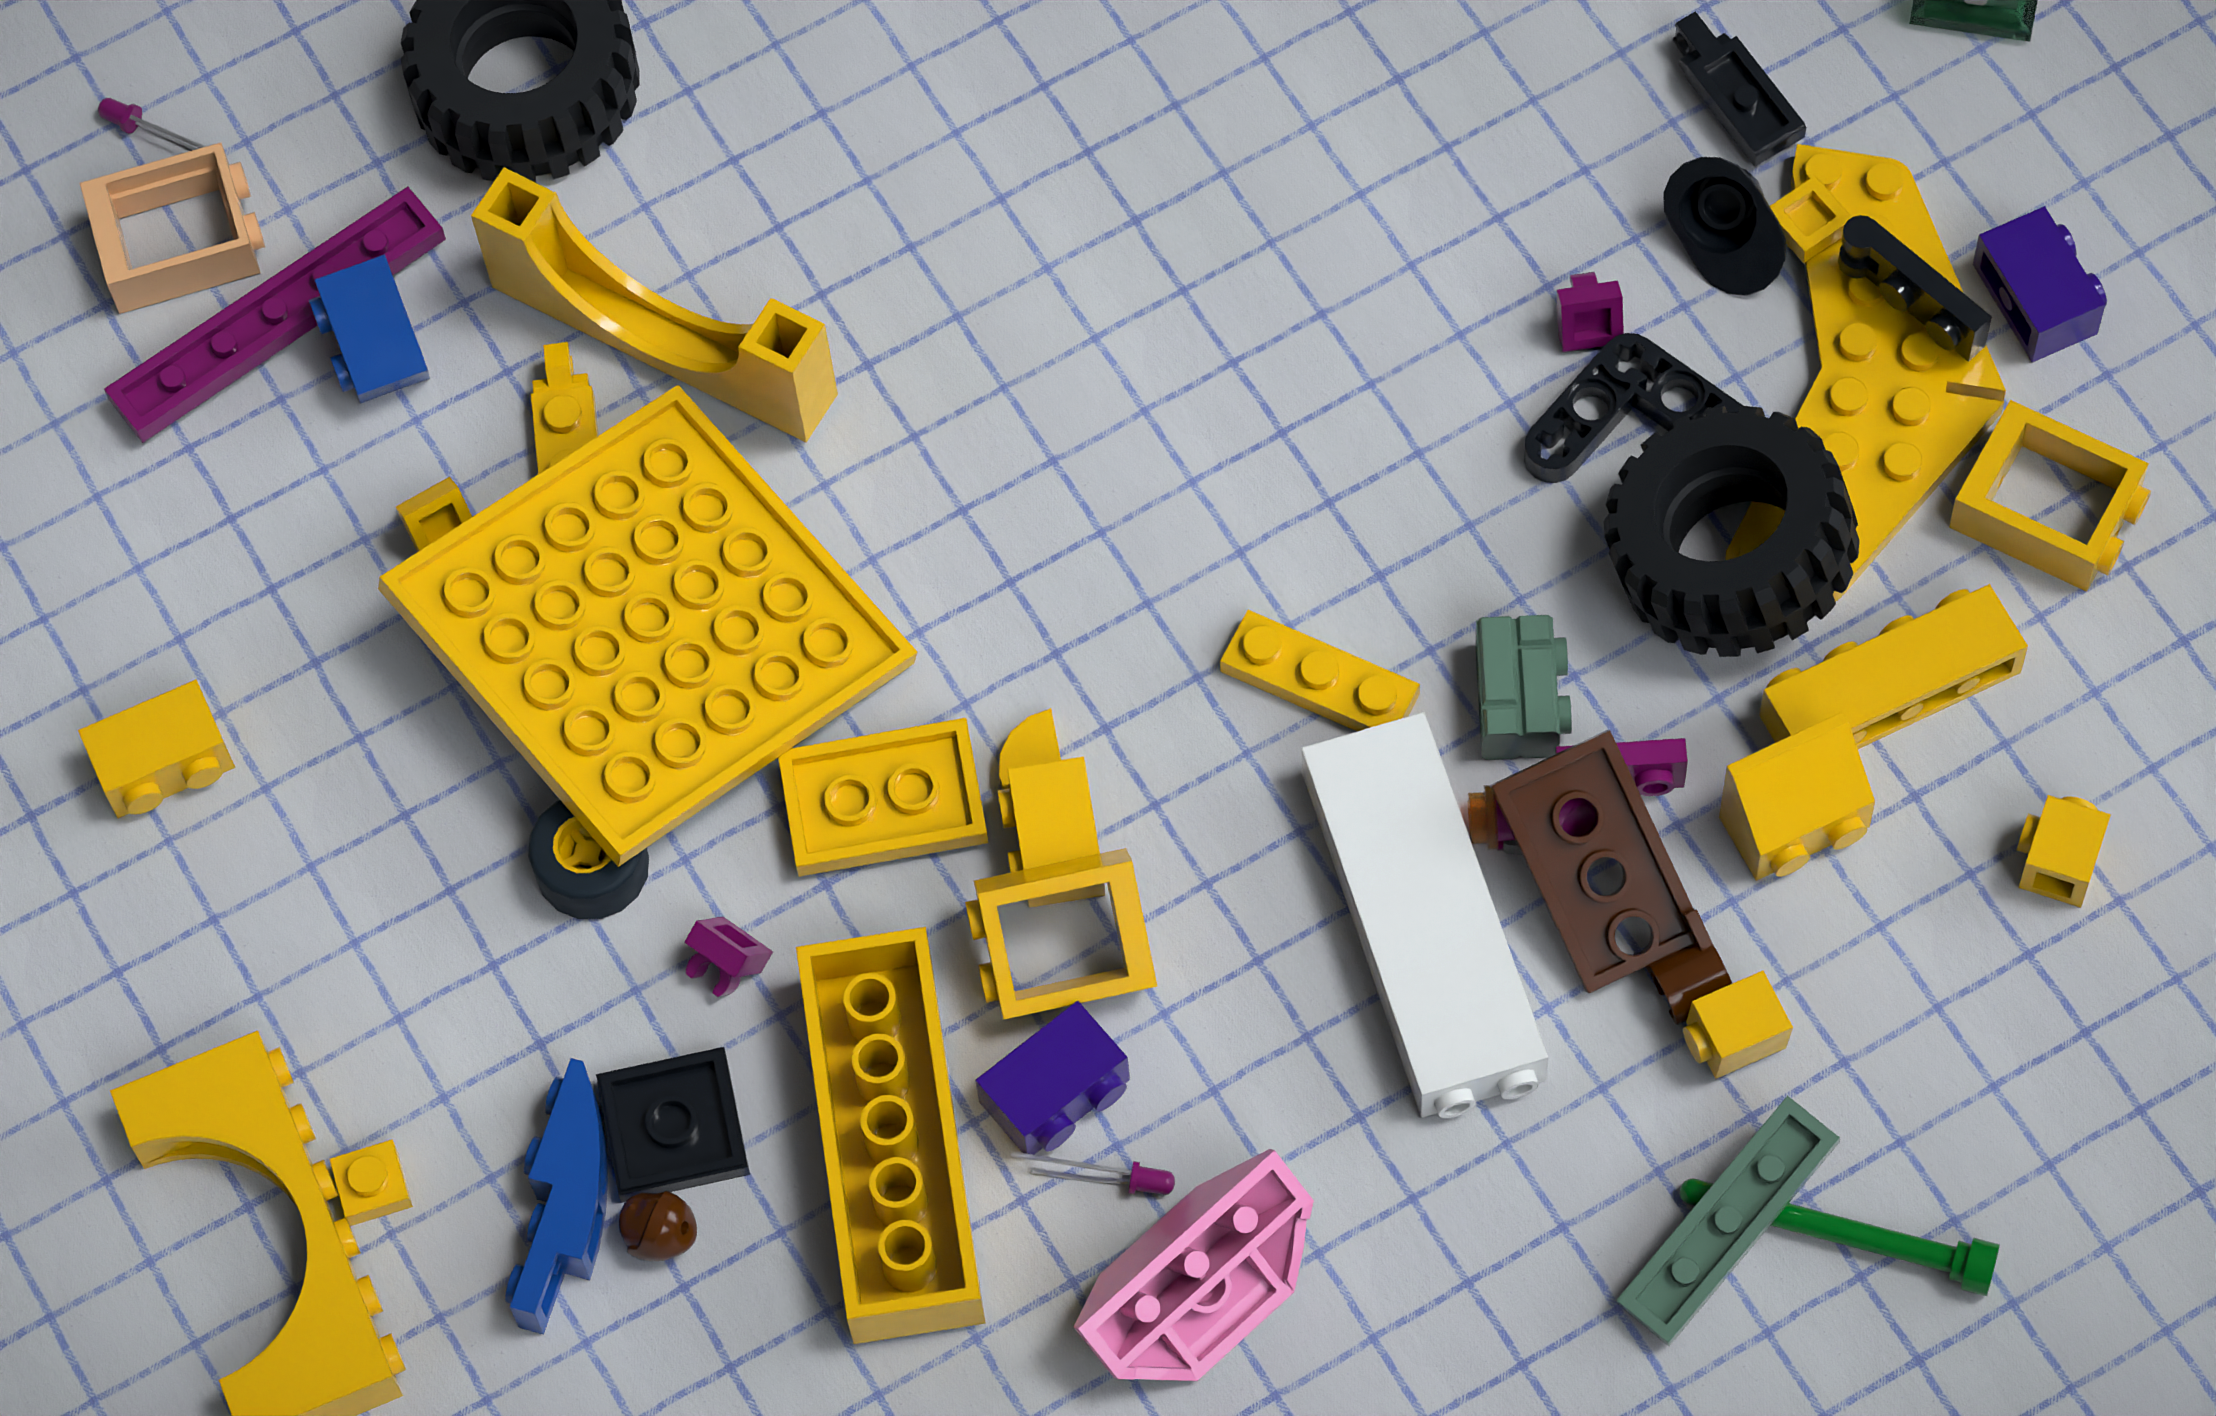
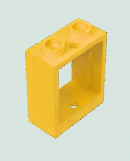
[1949,400,2151,592]
[965,848,1158,1019]

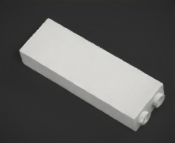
[1302,712,1548,1118]

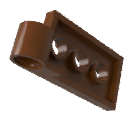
[1489,730,1733,1025]

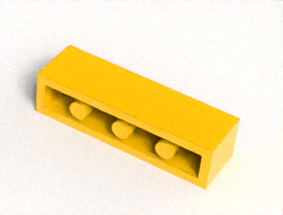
[1759,584,2028,749]

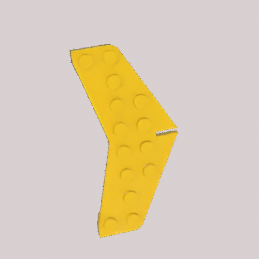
[1725,144,2006,602]

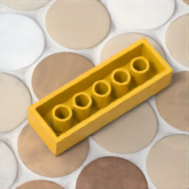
[796,927,986,1344]

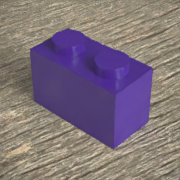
[1973,206,2107,363]
[975,1000,1130,1155]

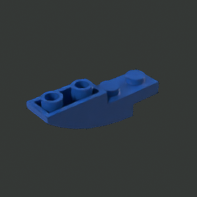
[505,1058,608,1335]

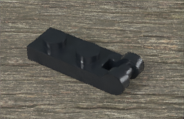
[1838,215,1992,362]

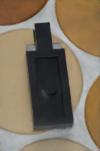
[1673,11,1807,167]

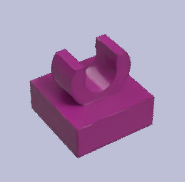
[1557,272,1624,352]
[684,916,773,997]

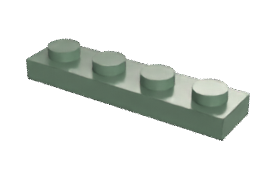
[1616,1095,1840,1346]

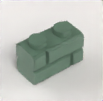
[1475,615,1572,760]

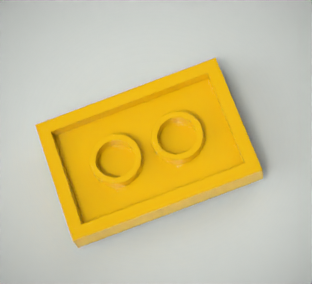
[778,718,989,877]

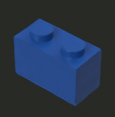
[309,254,430,404]

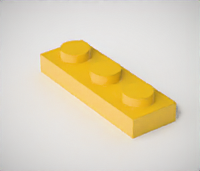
[1220,610,1420,731]

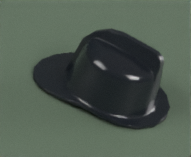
[1663,157,1786,295]

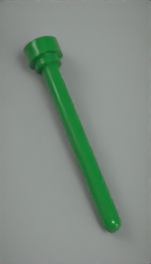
[1680,1178,2000,1296]

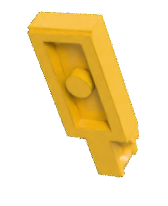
[531,342,599,474]

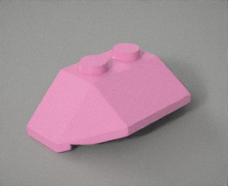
[1074,1149,1314,1381]

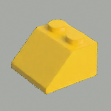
[1719,712,1875,881]

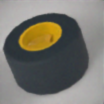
[528,800,649,919]

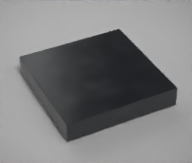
[596,1047,750,1203]

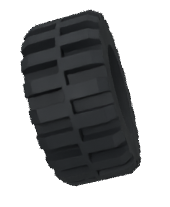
[400,0,640,183]
[1603,406,1860,657]

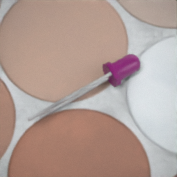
[98,98,206,150]
[1011,1151,1175,1195]

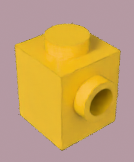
[2017,795,2111,908]
[1683,970,1793,1079]

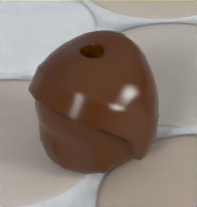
[619,1190,697,1261]

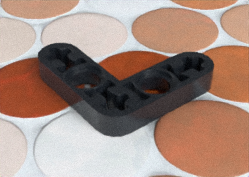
[1524,333,1744,483]

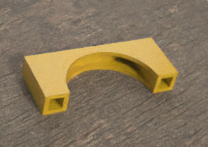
[471,167,838,443]
[110,1030,406,1416]

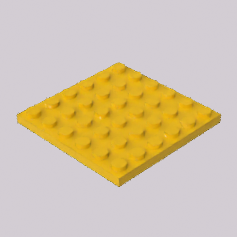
[378,385,918,867]

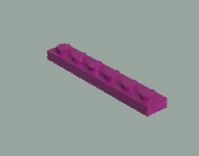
[104,186,446,443]

